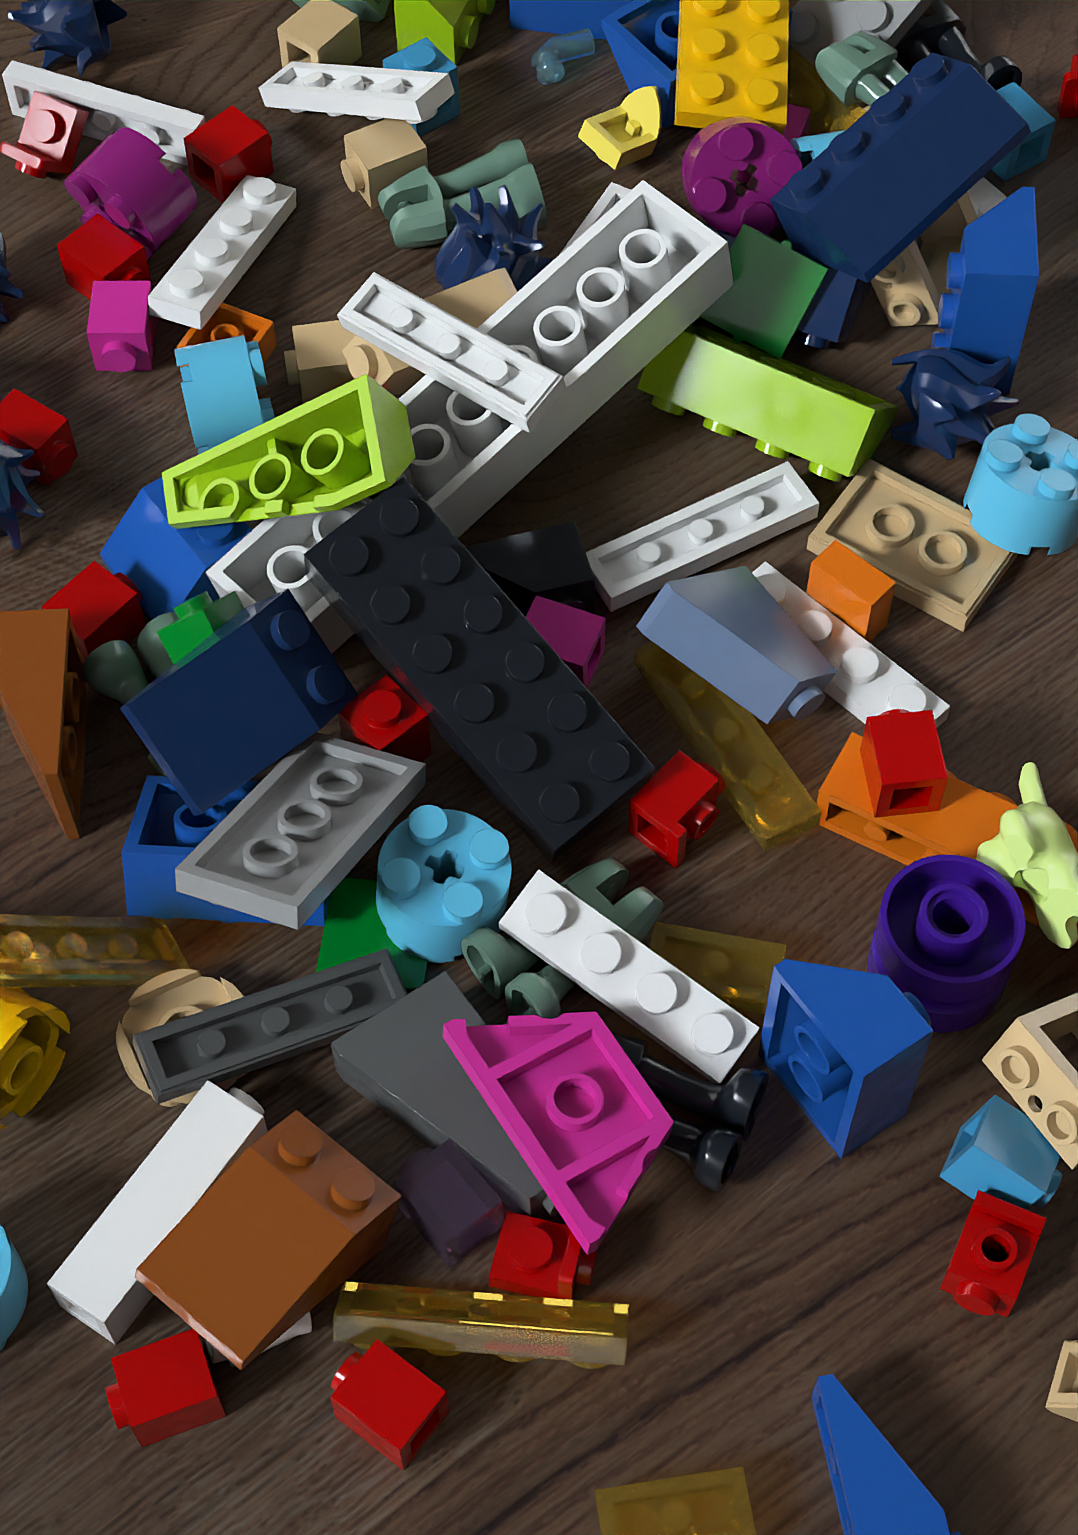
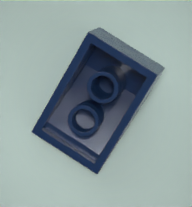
[120,589,359,816]

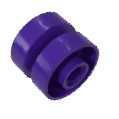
[867,855,1025,1033]

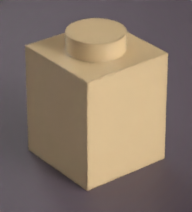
[277,0,362,68]
[341,118,428,209]
[284,320,355,404]

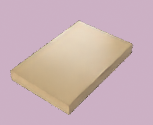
[807,458,1018,632]

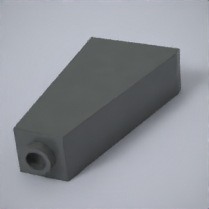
[331,971,560,1218]

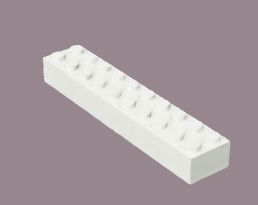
[206,180,734,654]

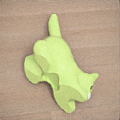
[976,762,1078,949]

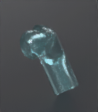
[531,28,595,85]

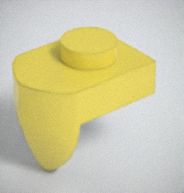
[578,86,662,170]

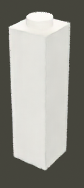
[47,1080,268,1345]

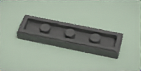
[132,948,408,1104]

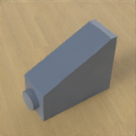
[636,566,838,724]

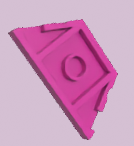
[442,1012,674,1255]

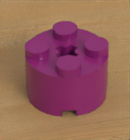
[681,116,802,237]
[64,127,198,260]

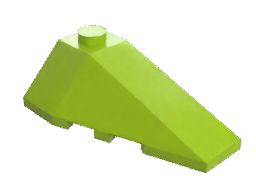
[162,374,415,529]

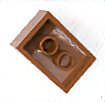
[0,608,89,839]
[135,1110,402,1370]

